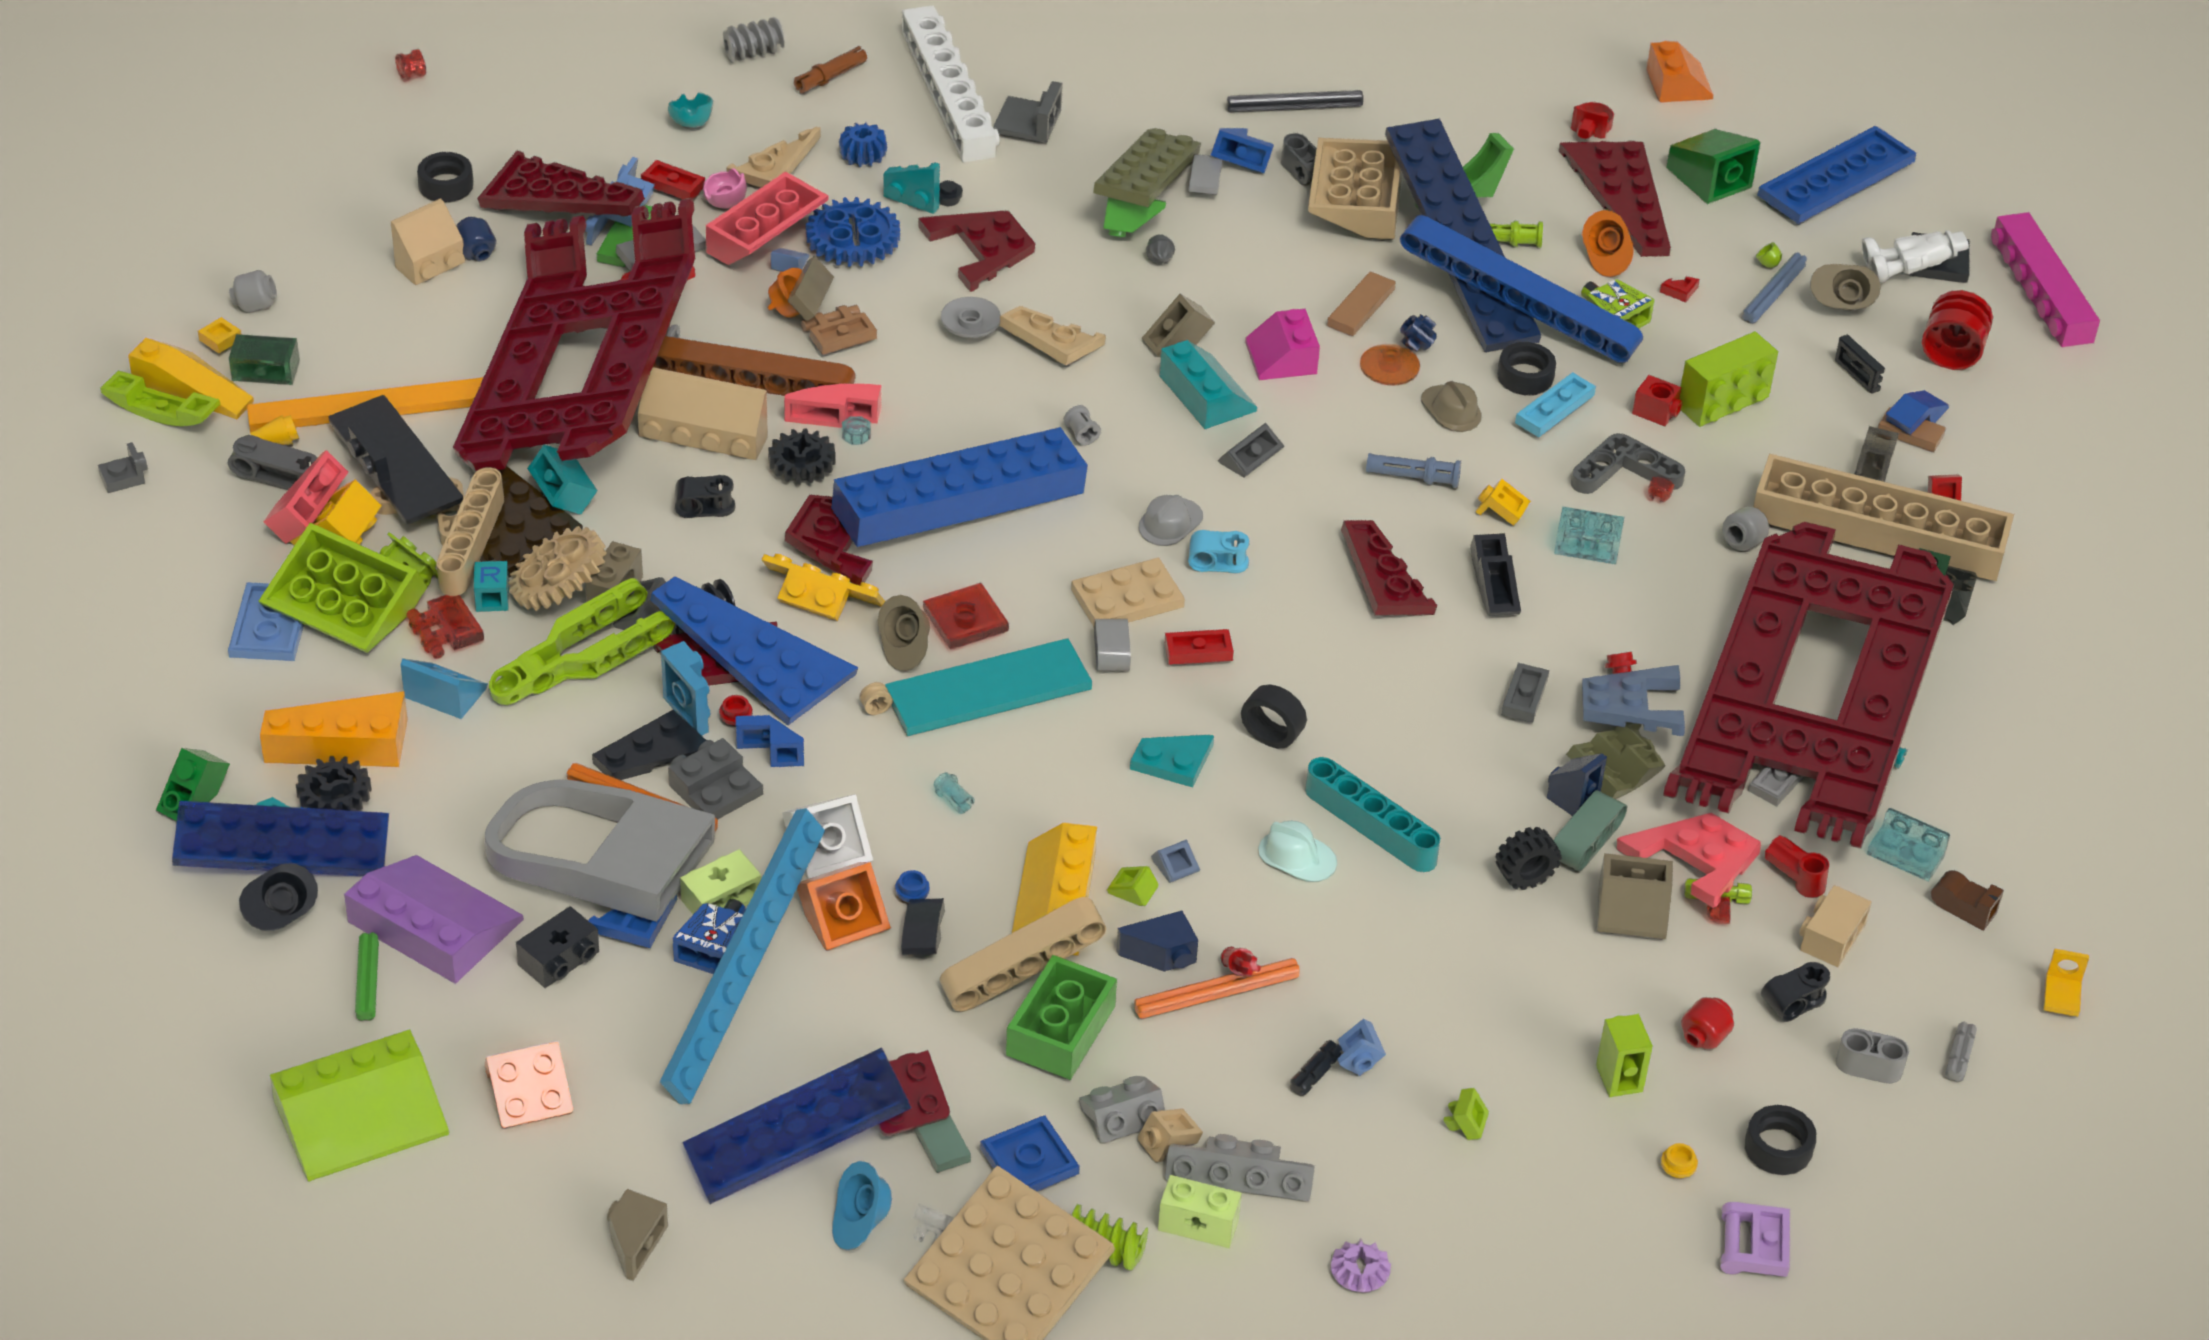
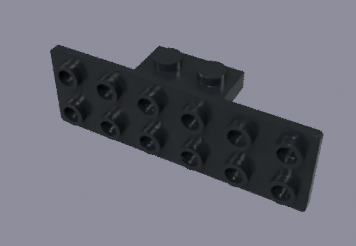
[328,395,463,524]

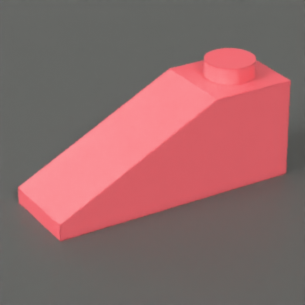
[263,450,348,544]

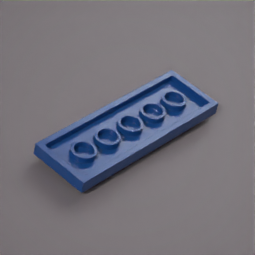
[1757,125,1917,224]

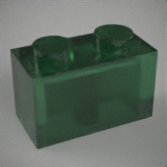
[229,334,300,385]

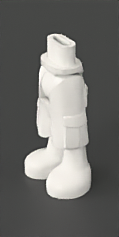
[1862,230,1969,283]

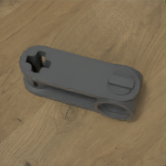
[227,435,318,490]

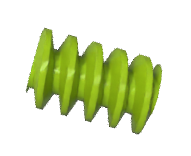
[1071,1204,1148,1271]

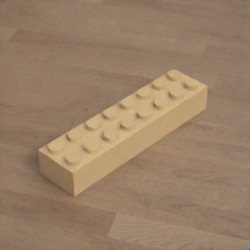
[1753,453,2014,582]

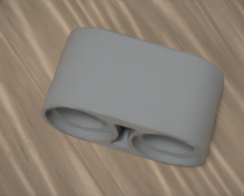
[1094,619,1131,671]
[1836,1028,1909,1084]

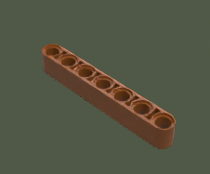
[653,336,856,396]

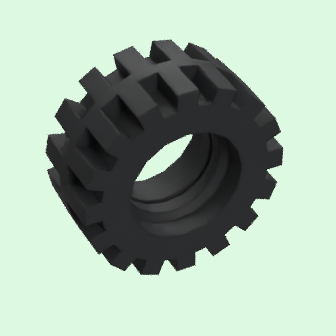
[1495,827,1562,890]

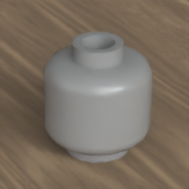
[229,270,277,313]
[1722,507,1769,551]

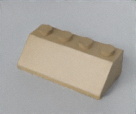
[638,367,768,460]

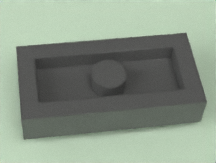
[1501,663,1550,723]

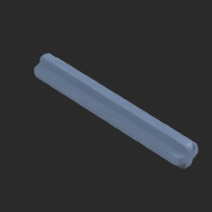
[1742,252,1807,323]

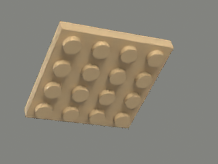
[904,1165,1115,1340]

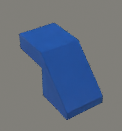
[1886,390,1949,435]
[736,715,804,767]

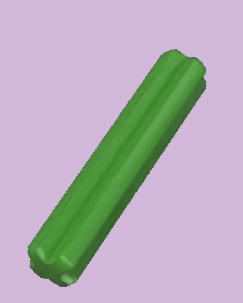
[355,932,379,1021]

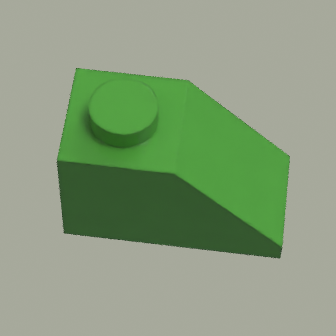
[1103,197,1166,237]

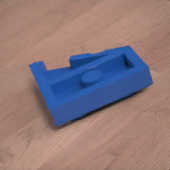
[588,894,677,948]

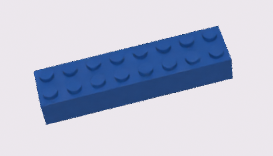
[831,427,1088,547]

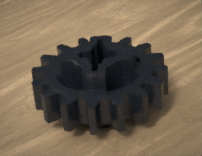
[768,428,836,484]
[296,756,372,820]

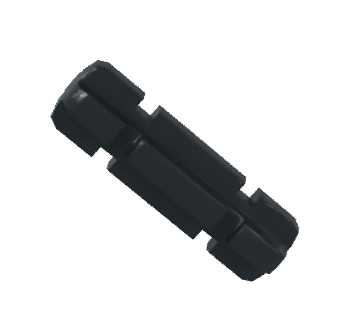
[1290,1040,1342,1096]

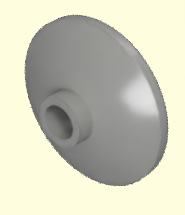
[941,297,1001,338]

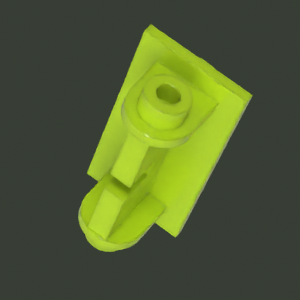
[379,532,438,587]

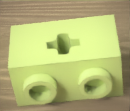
[680,849,761,914]
[1158,1175,1242,1249]

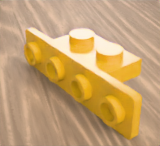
[761,553,885,621]

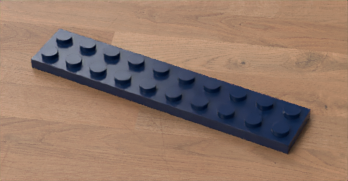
[1385,118,1542,353]

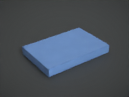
[228,582,304,661]

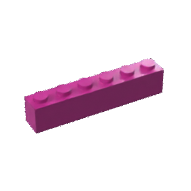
[1991,212,2100,347]

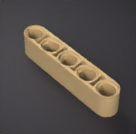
[436,468,504,596]
[940,897,1106,1012]

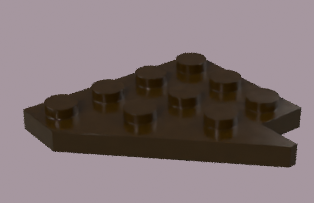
[479,466,583,578]

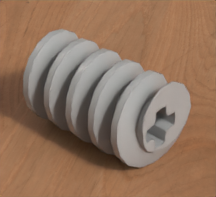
[723,17,785,62]

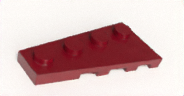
[1341,520,1437,615]

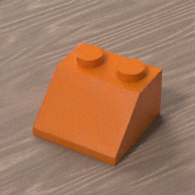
[1646,41,1713,102]
[797,862,891,950]

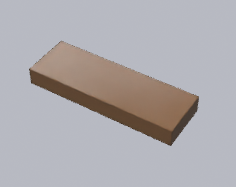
[1327,271,1396,336]

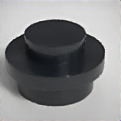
[939,180,963,206]

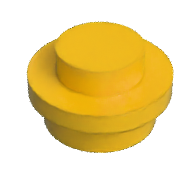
[1661,1143,1698,1178]

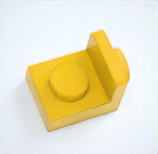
[1475,478,1531,526]

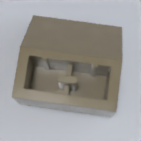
[1597,853,1673,939]

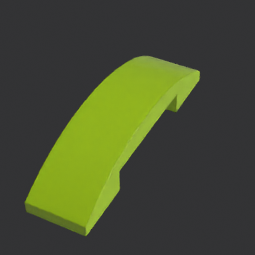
[100,370,220,426]

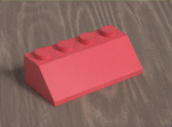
[706,171,829,265]

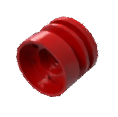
[1921,290,1994,370]

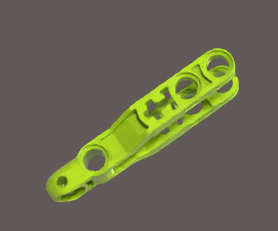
[489,578,675,705]

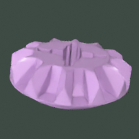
[1331,1238,1391,1292]

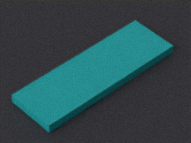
[885,638,1092,736]

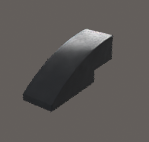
[1470,533,1521,616]

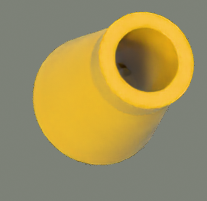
[250,415,299,445]

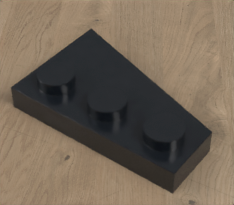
[592,710,707,780]

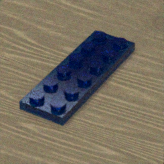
[172,801,389,877]
[682,1047,911,1204]

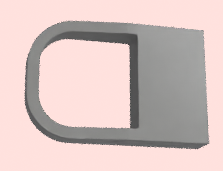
[485,780,715,922]

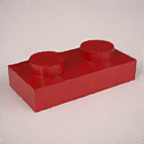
[641,160,705,200]
[1164,629,1234,665]

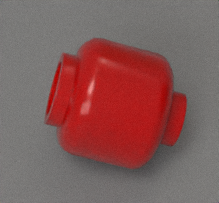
[1681,997,1734,1050]

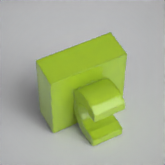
[1443,1088,1489,1140]

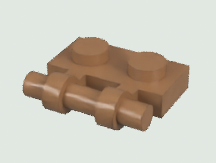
[801,305,877,355]

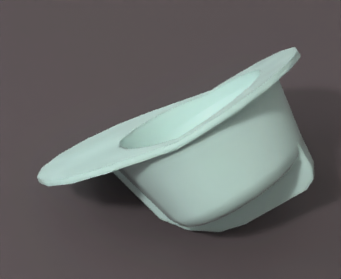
[1258,820,1337,882]

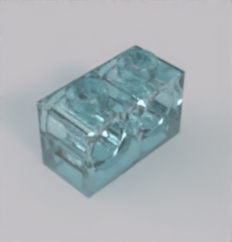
[1554,506,1625,565]

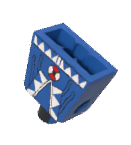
[673,899,746,974]

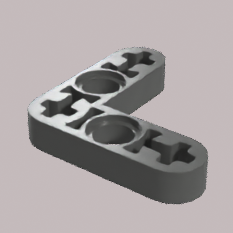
[1571,433,1685,494]

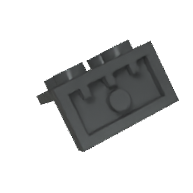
[993,81,1063,143]

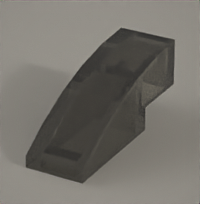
[1855,426,1899,482]

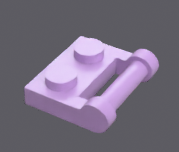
[1721,1202,1790,1277]

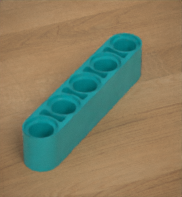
[1305,757,1441,872]

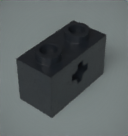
[516,906,599,988]

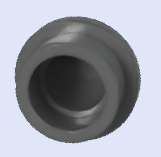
[1146,234,1175,265]

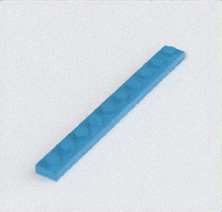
[660,808,825,1104]

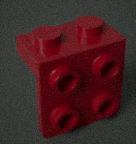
[855,1050,950,1136]

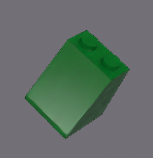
[1666,129,1761,204]

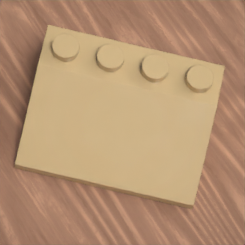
[1308,138,1402,239]

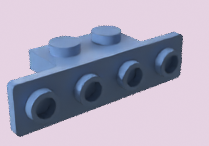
[585,157,654,246]

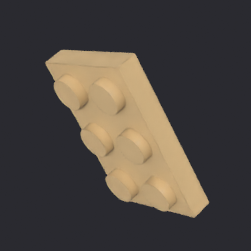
[1071,557,1185,627]

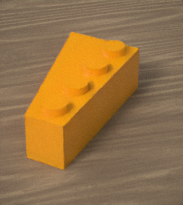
[260,691,408,767]

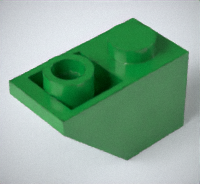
[156,748,230,824]

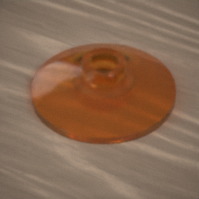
[1360,344,1420,386]

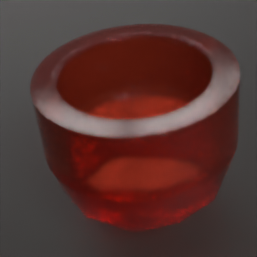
[1648,477,1675,503]
[1707,897,1731,924]

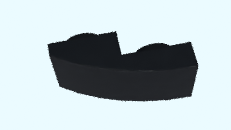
[901,898,945,958]

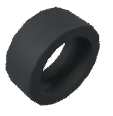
[417,152,474,202]
[1497,342,1556,395]
[1241,684,1307,749]
[1745,1104,1817,1175]

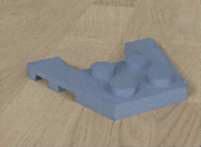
[1582,665,1685,736]

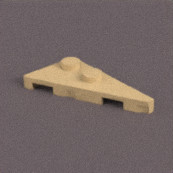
[726,126,821,188]

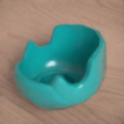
[668,93,713,128]

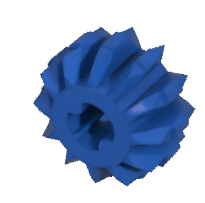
[839,122,887,167]

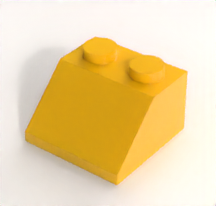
[290,479,382,546]

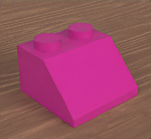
[1245,308,1320,380]

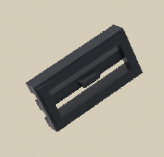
[1835,334,1885,394]

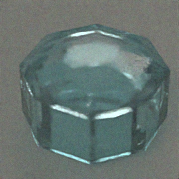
[842,416,871,445]

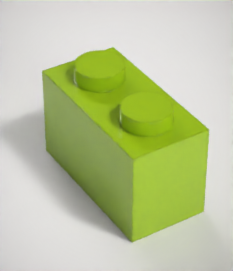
[1596,1014,1653,1098]

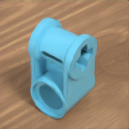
[1188,530,1249,573]

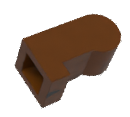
[1931,870,2004,931]

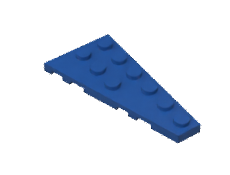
[650,576,858,726]

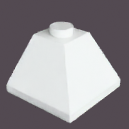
[782,794,873,879]

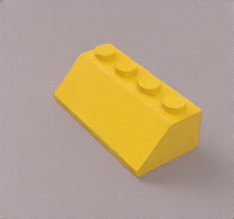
[1012,822,1097,956]

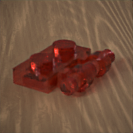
[406,595,484,659]

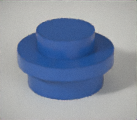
[895,870,930,902]

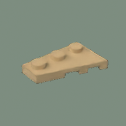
[999,306,1106,365]

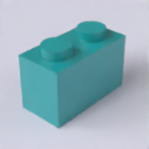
[527,445,598,515]

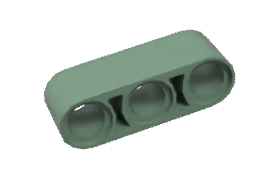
[1554,790,1628,872]

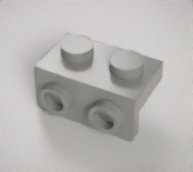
[1079,1076,1165,1143]

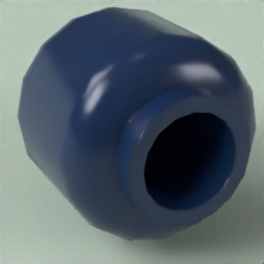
[456,216,497,261]

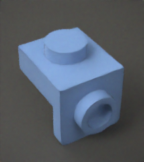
[1337,1018,1386,1076]

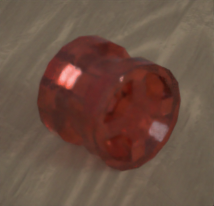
[395,48,427,81]

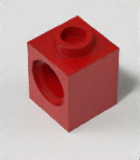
[1632,375,1683,427]

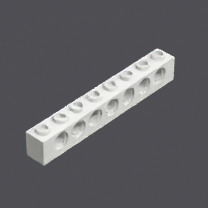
[902,5,1000,163]

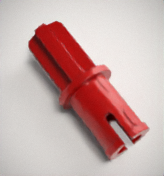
[1220,946,1261,977]

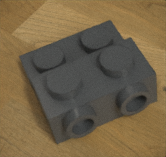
[668,738,763,819]

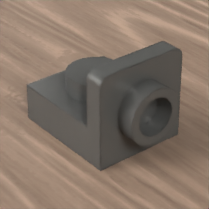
[98,442,148,493]

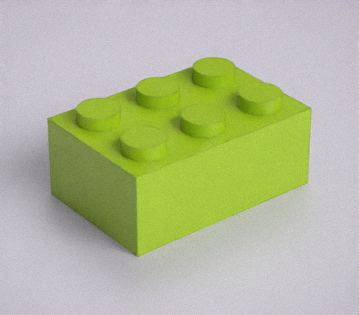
[1679,331,1778,427]

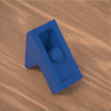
[1210,128,1274,173]

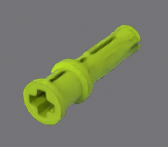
[1489,220,1543,248]

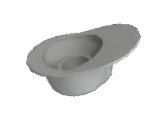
[1139,495,1203,546]

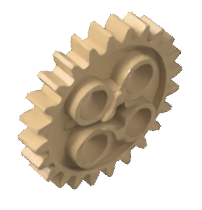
[508,526,607,611]

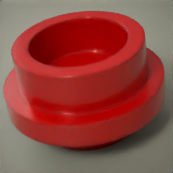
[1604,652,1637,674]
[719,695,753,725]

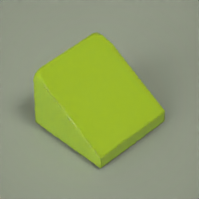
[1107,866,1158,906]

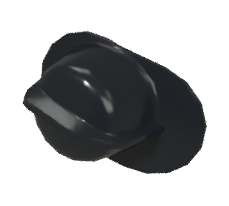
[239,863,318,931]

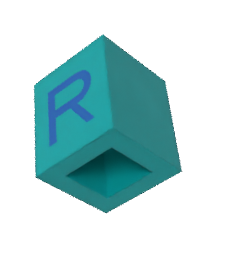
[474,561,509,612]

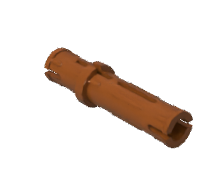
[794,46,867,94]

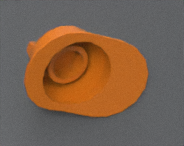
[1582,210,1634,277]
[767,268,802,318]

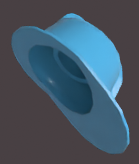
[832,1161,892,1250]

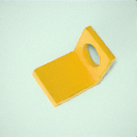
[2043,949,2089,1017]

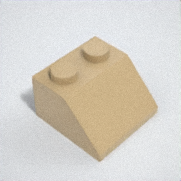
[390,199,465,286]

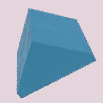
[400,658,488,719]

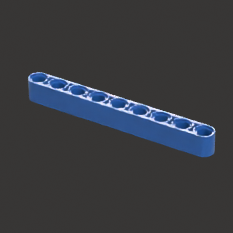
[1400,215,1643,363]

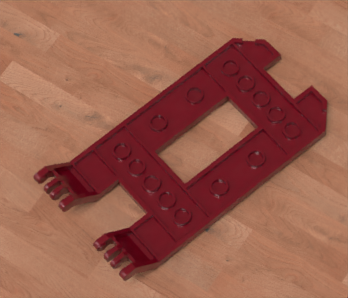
[453,198,695,472]
[1663,521,1954,849]

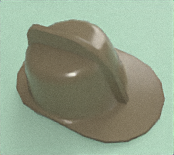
[1810,264,1881,311]
[1421,381,1482,432]
[878,595,930,671]

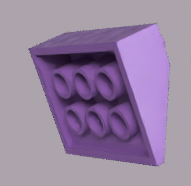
[344,855,524,984]

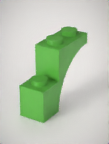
[1415,133,1514,210]

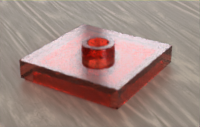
[923,583,1009,650]

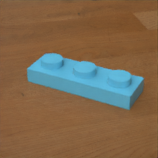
[1515,372,1596,437]

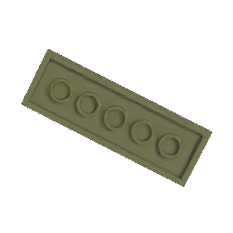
[1093,128,1201,207]

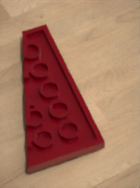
[1559,141,1671,257]
[477,150,644,217]

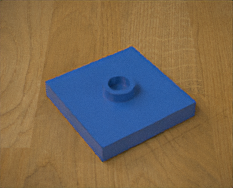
[980,1115,1080,1192]

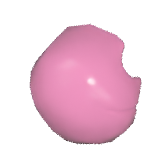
[703,168,747,209]

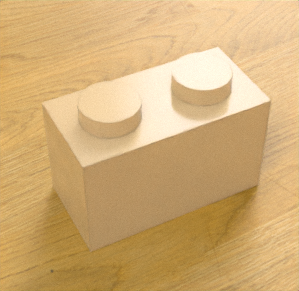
[1799,885,1872,967]

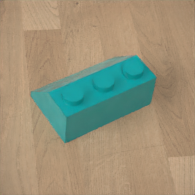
[1160,340,1257,429]

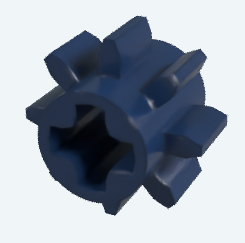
[1400,314,1437,352]

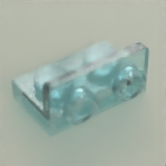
[1867,808,1950,882]

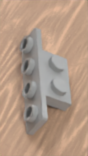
[1165,1134,1315,1201]

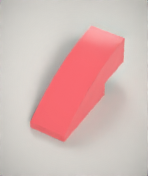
[784,383,881,428]

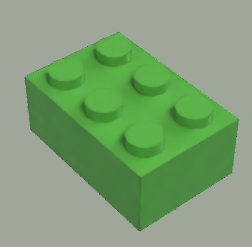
[1006,955,1117,1080]

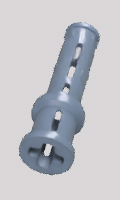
[1366,453,1461,488]

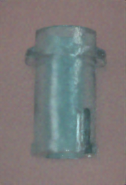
[933,772,975,814]

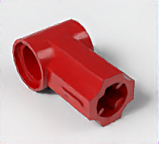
[1765,835,1830,898]

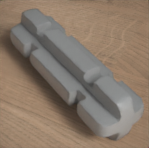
[1945,1021,1977,1082]

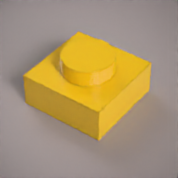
[198,317,242,353]

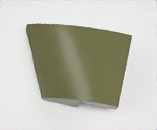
[1566,722,1666,799]

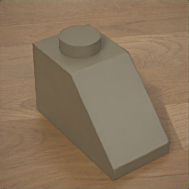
[1142,294,1215,357]
[607,1189,668,1281]

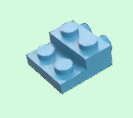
[661,641,711,735]

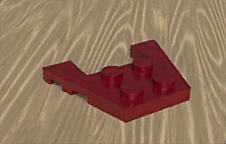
[918,210,1035,292]
[785,494,873,586]

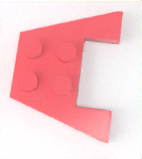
[1617,813,1761,908]

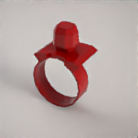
[1571,102,1614,139]

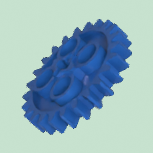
[806,197,900,267]

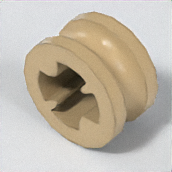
[859,682,893,715]

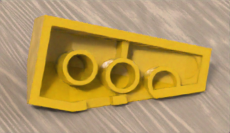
[128,337,254,419]

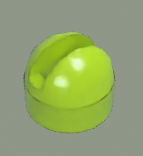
[1756,242,1782,268]

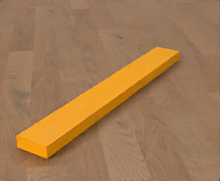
[247,377,484,432]

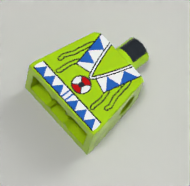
[1581,280,1655,328]

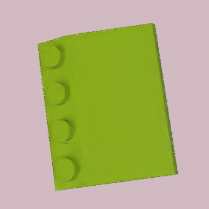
[258,523,427,653]
[270,1029,449,1182]

